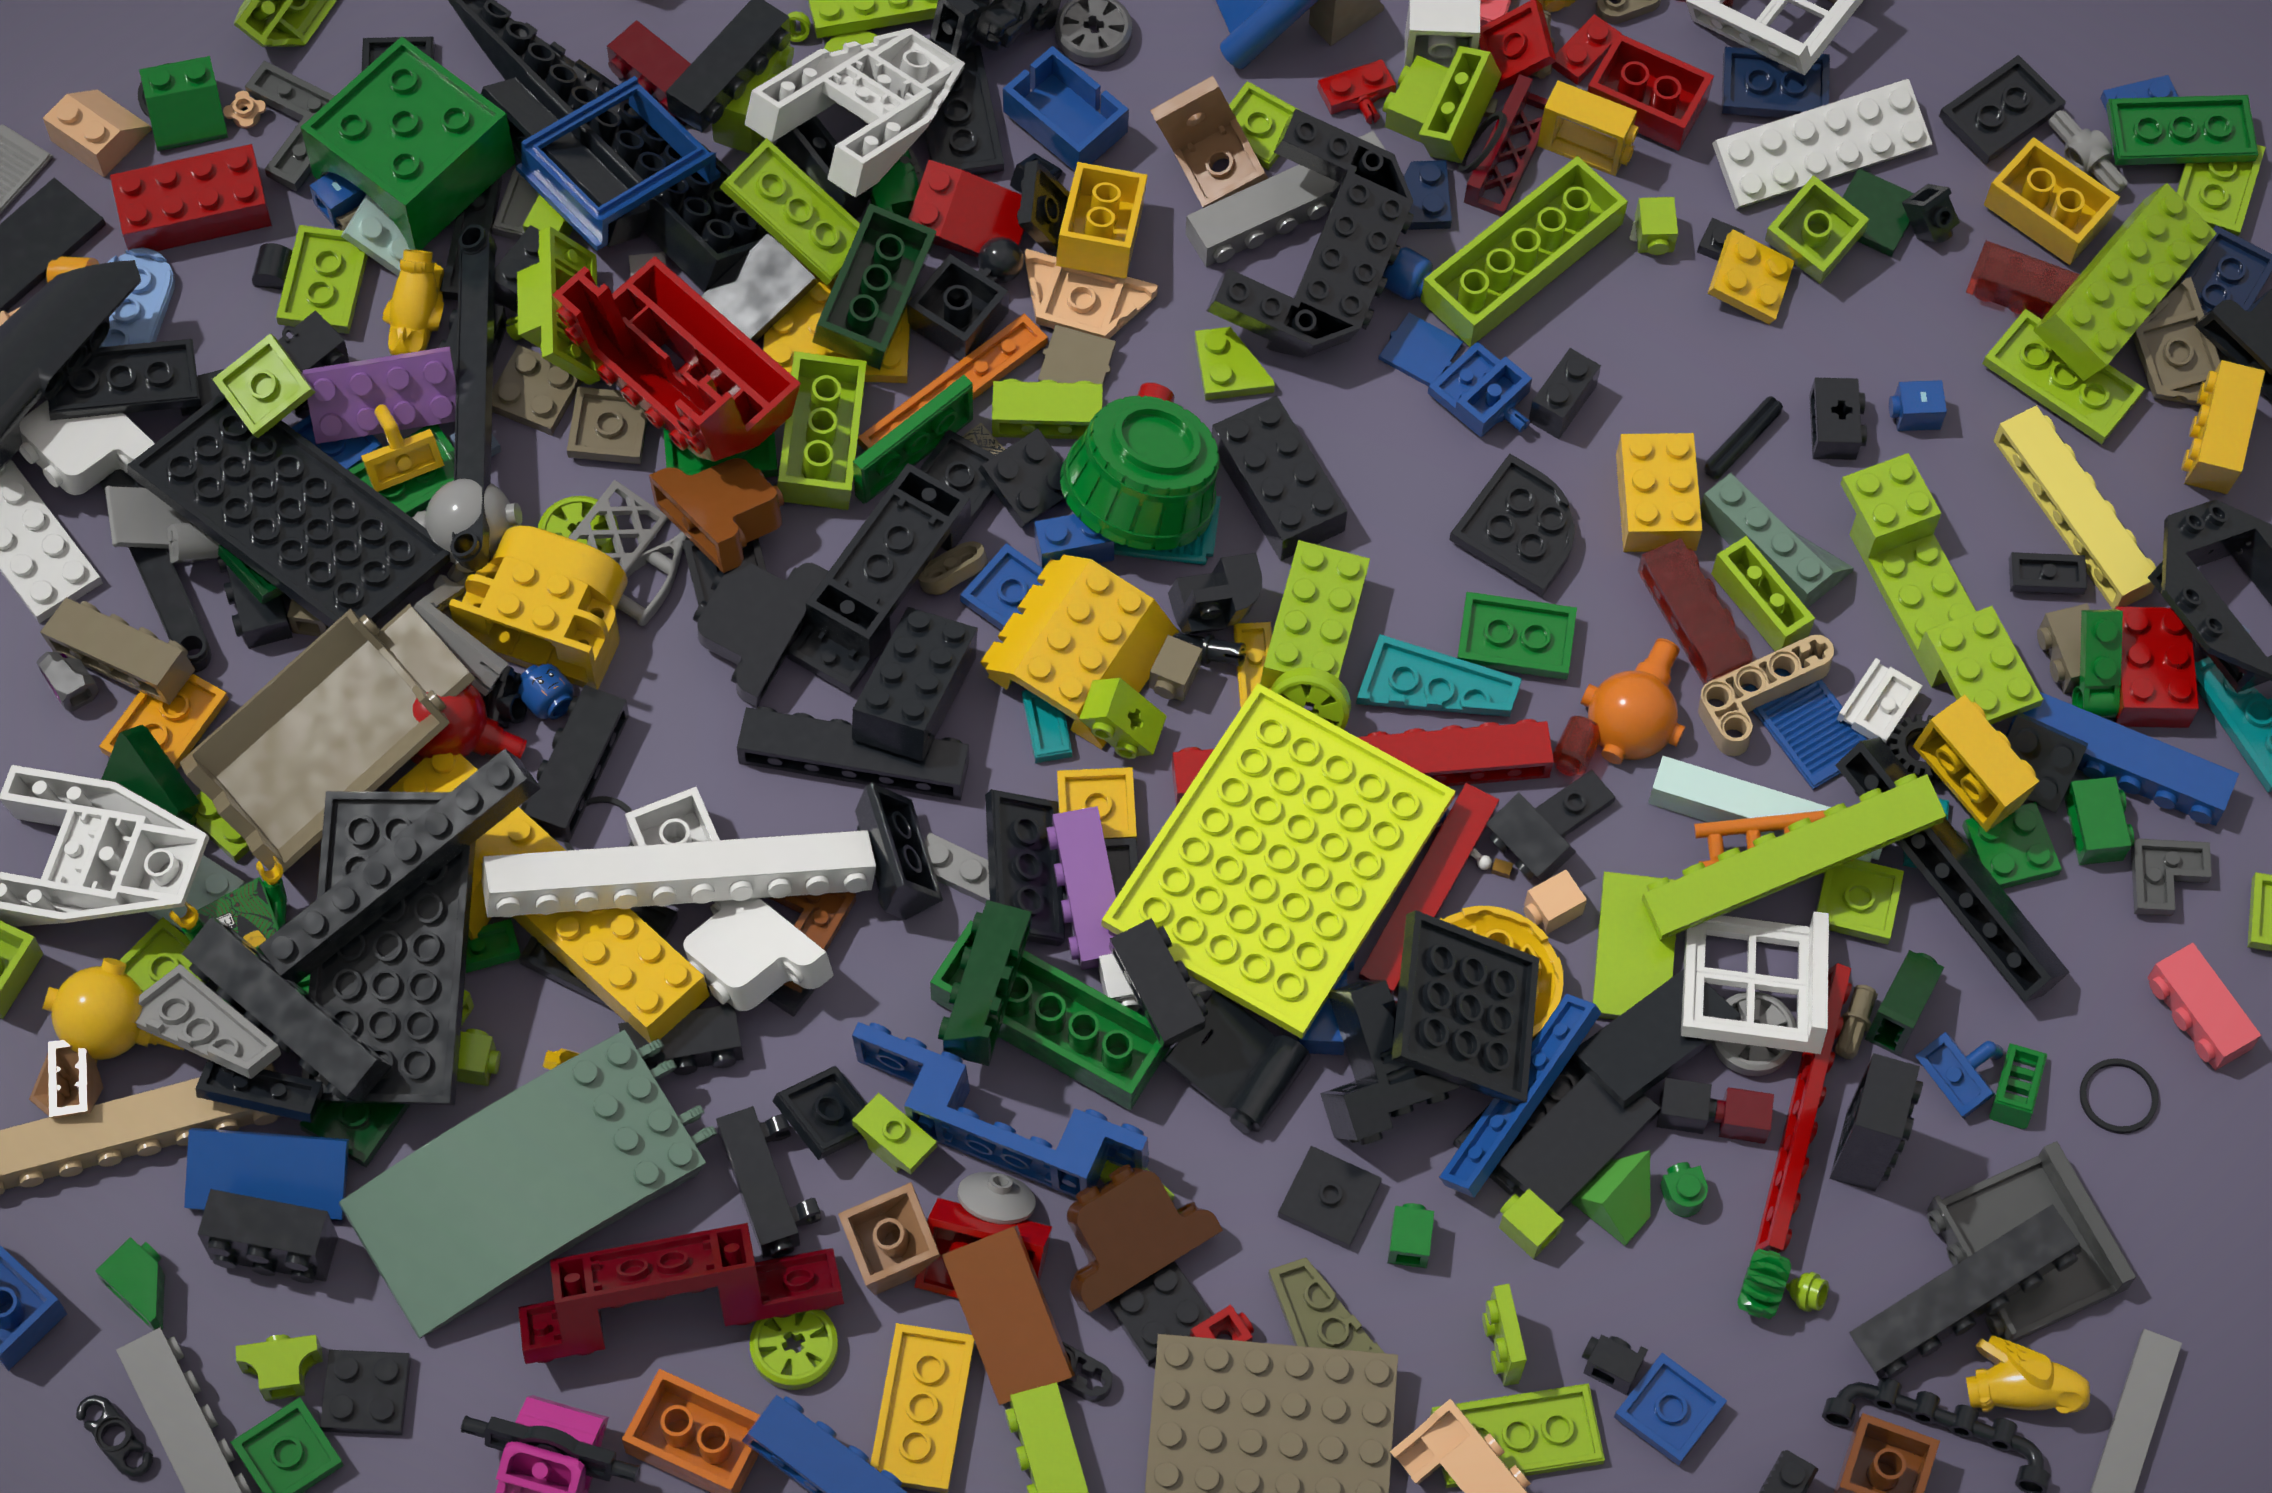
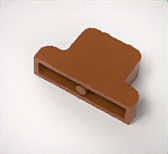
[649,458,784,573]

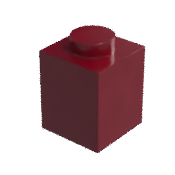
[1714,1087,1774,1144]

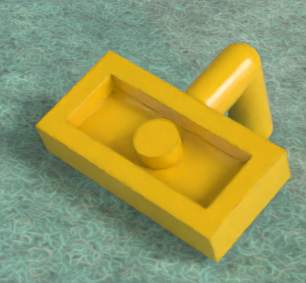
[361,405,445,492]

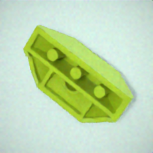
[234,0,337,47]

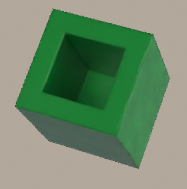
[1387,1203,1434,1268]

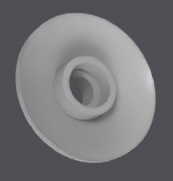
[957,1172,1036,1224]

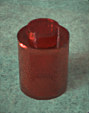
[1553,716,1601,776]

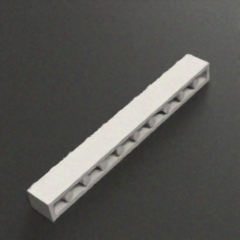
[481,830,876,917]

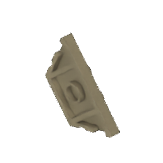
[2132,277,2220,406]

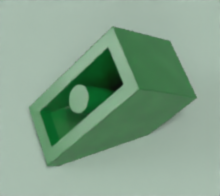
[95,1237,165,1331]

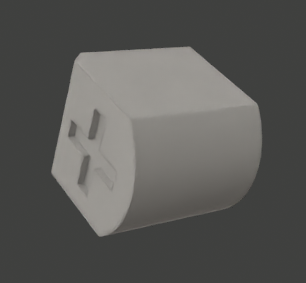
[167,523,219,563]

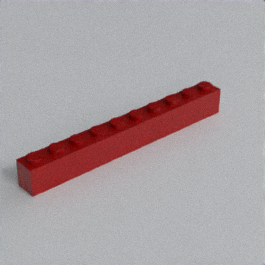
[1172,719,1554,806]

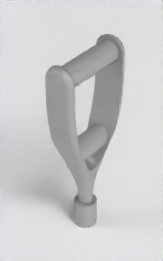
[617,531,689,626]

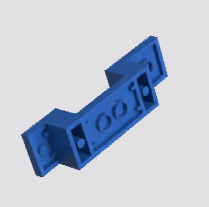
[852,1022,1149,1198]

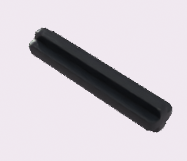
[1704,396,1783,479]

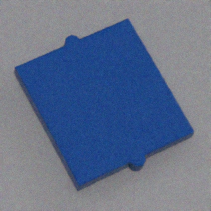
[1378,312,1463,387]

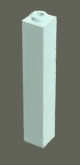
[1648,756,1882,862]

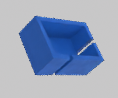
[1003,46,1129,171]

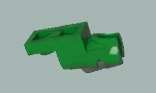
[870,147,924,219]

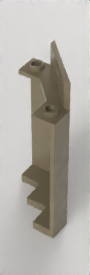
[180,603,476,872]

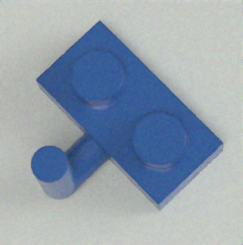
[1915,1032,2004,1118]

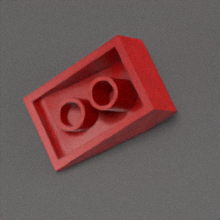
[908,160,1025,257]

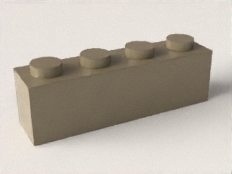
[40,597,195,705]

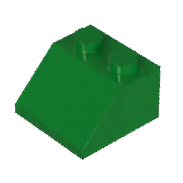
[139,56,228,151]

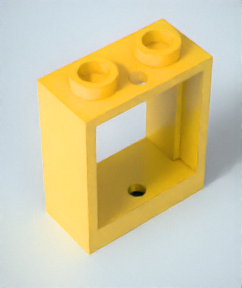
[1537,80,1639,176]

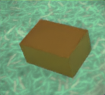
[1491,858,1514,879]

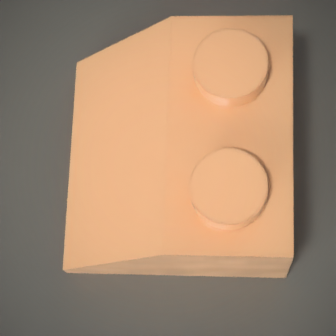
[43,89,152,177]

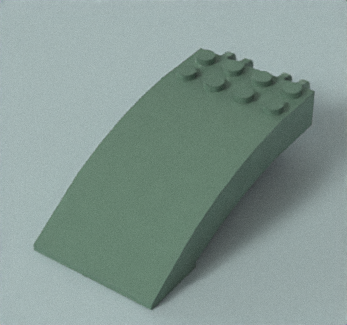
[339,1029,717,1339]

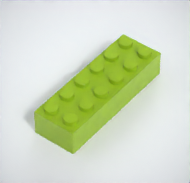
[1420,156,1628,347]
[2033,183,2217,381]

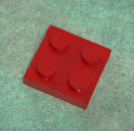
[1479,0,1556,92]

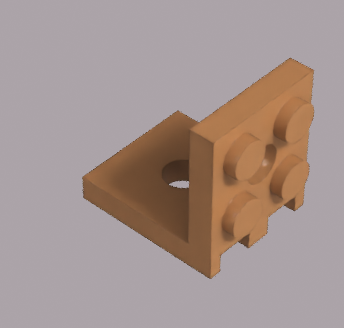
[1150,76,1268,208]

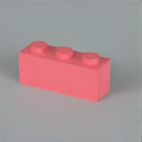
[2148,943,2262,1071]

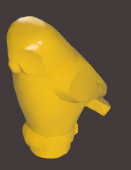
[382,249,445,356]
[1966,1335,2090,1414]

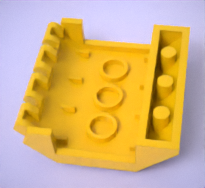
[980,555,1179,750]

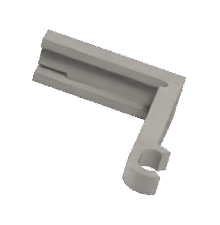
[414,564,509,696]

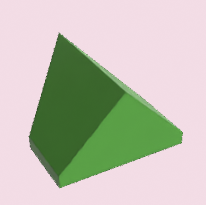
[1572,1150,1651,1246]

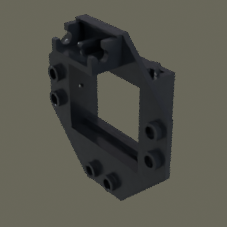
[2148,499,2272,693]

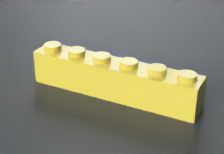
[1993,405,2156,609]

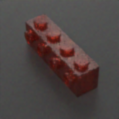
[1638,538,1753,685]

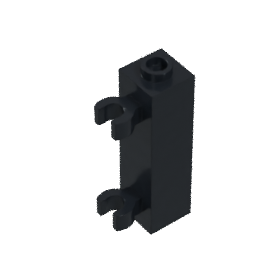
[716,1106,821,1258]

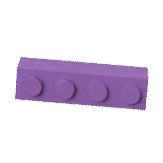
[1046,806,1116,970]

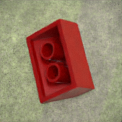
[914,1198,1052,1298]

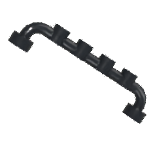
[1822,1378,2051,1493]

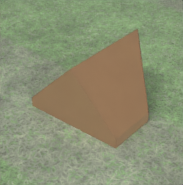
[29,1040,104,1119]

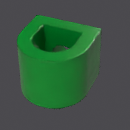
[1659,1162,1708,1217]

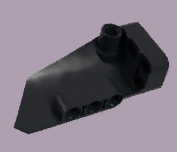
[0,260,141,470]

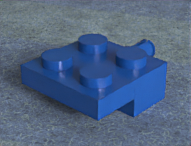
[1428,341,1532,438]

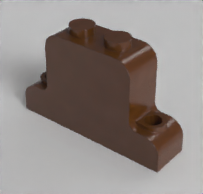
[1067,1164,1223,1313]

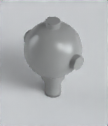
[411,479,522,572]

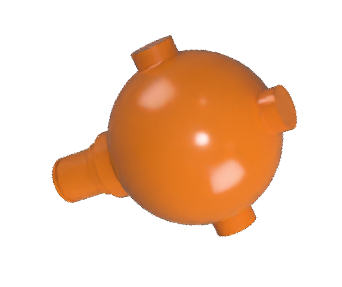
[1580,638,1686,764]

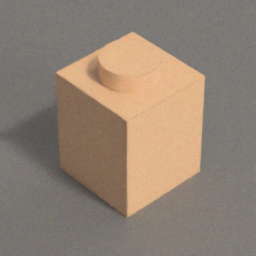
[1523,870,1587,935]

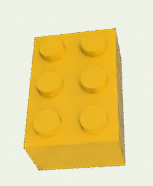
[1984,137,2120,265]
[1056,162,1148,279]
[2181,360,2265,494]
[1616,433,1702,552]
[1913,694,2040,832]

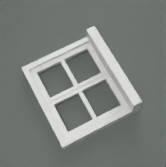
[1686,0,1863,75]
[1681,912,1829,1054]

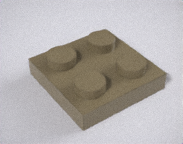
[492,345,582,436]
[567,387,648,464]

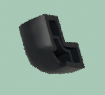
[1168,553,1262,635]

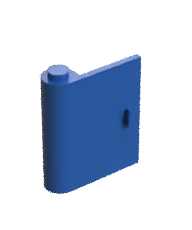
[1216,0,1318,69]

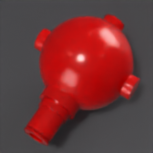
[410,683,527,764]

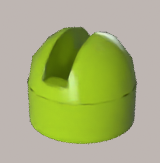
[788,11,811,42]

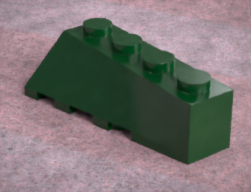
[938,900,1032,1066]

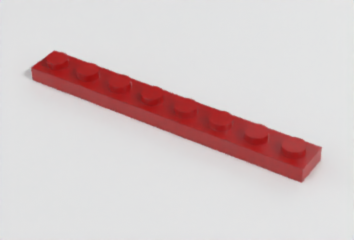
[1754,963,1852,1253]

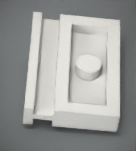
[1837,658,1923,744]

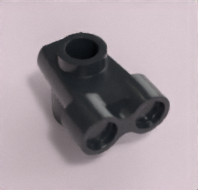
[483,666,527,729]

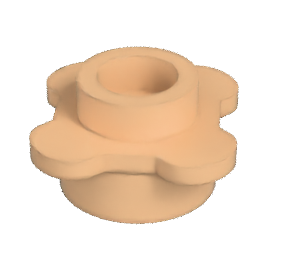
[223,91,266,128]

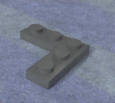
[245,61,334,192]

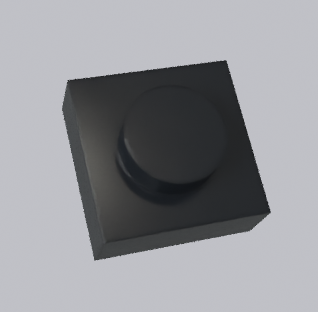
[1697,218,1745,261]

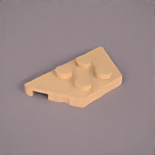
[1024,249,1158,339]

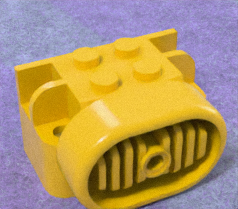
[449,525,628,689]

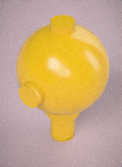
[42,958,184,1064]

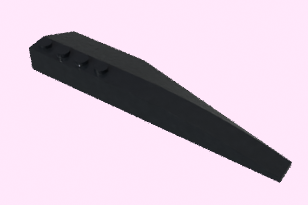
[448,0,782,292]

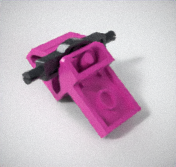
[461,1395,640,1493]

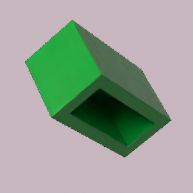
[2064,777,2134,865]

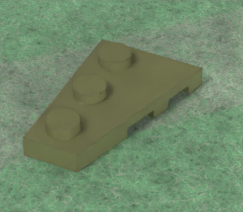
[1268,1257,1384,1353]

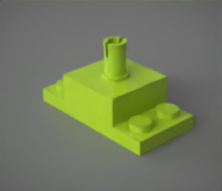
[506,226,600,385]

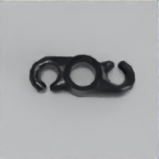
[76,1395,153,1478]

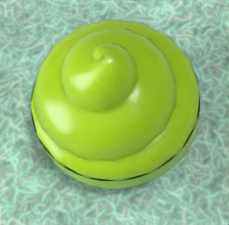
[1786,1272,1829,1312]

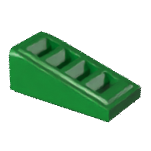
[1989,1043,2047,1129]

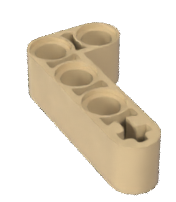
[1698,635,1834,756]

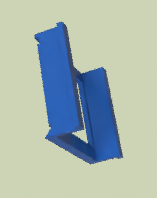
[516,76,721,251]

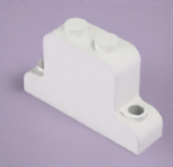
[19,400,155,495]
[683,898,834,1011]

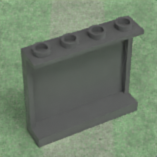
[1927,1141,2136,1343]

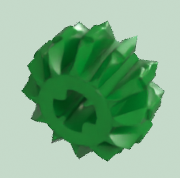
[1737,1249,1791,1319]

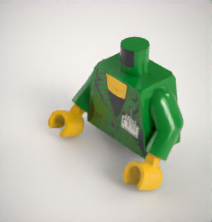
[169,856,287,958]

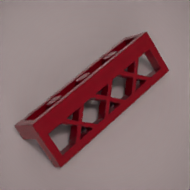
[1464,74,1548,217]

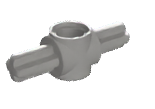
[2049,110,2128,194]

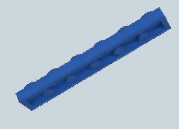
[1439,993,1601,1198]

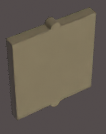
[1038,324,1116,384]

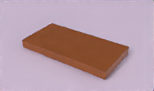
[942,1225,1075,1405]

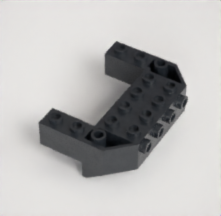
[1206,109,1414,358]

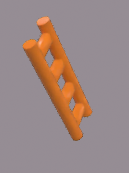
[1694,810,1853,867]

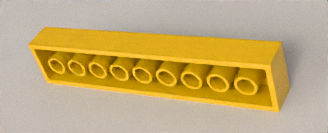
[389,753,710,1043]

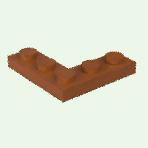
[768,892,856,993]

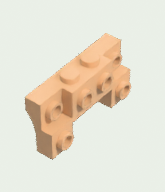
[1390,1399,1531,1493]

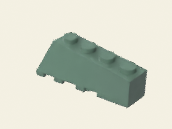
[1700,473,1854,608]

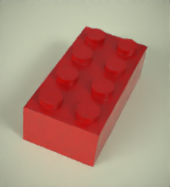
[110,144,272,251]

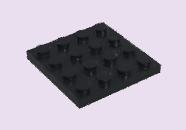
[1392,910,1539,1106]

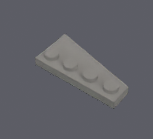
[135,964,282,1079]

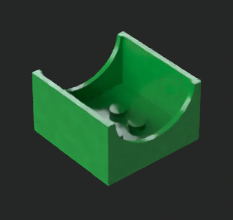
[300,36,516,250]

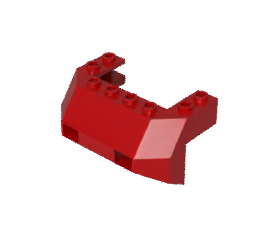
[552,256,801,461]

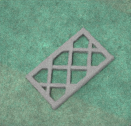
[569,480,668,573]

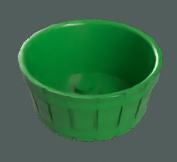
[1060,396,1219,551]

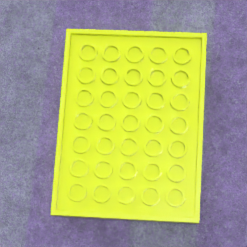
[1101,683,1456,1039]

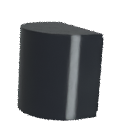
[252,243,292,290]

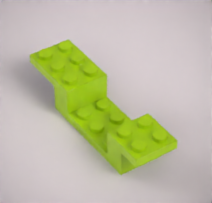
[1840,453,2044,725]

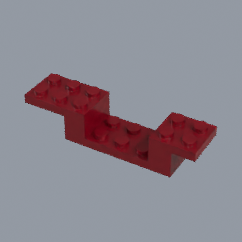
[518,1223,844,1364]

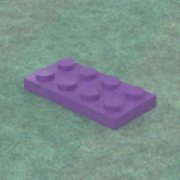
[302,346,456,444]

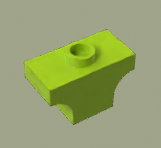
[852,1092,937,1175]
[235,1335,323,1401]

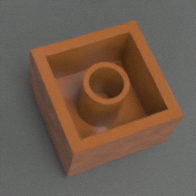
[1834,1413,1940,1493]

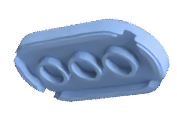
[100,248,175,347]

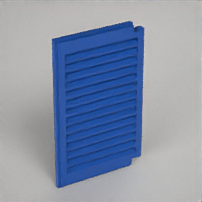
[1743,666,1868,790]

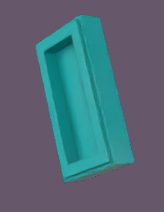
[1022,690,1072,763]

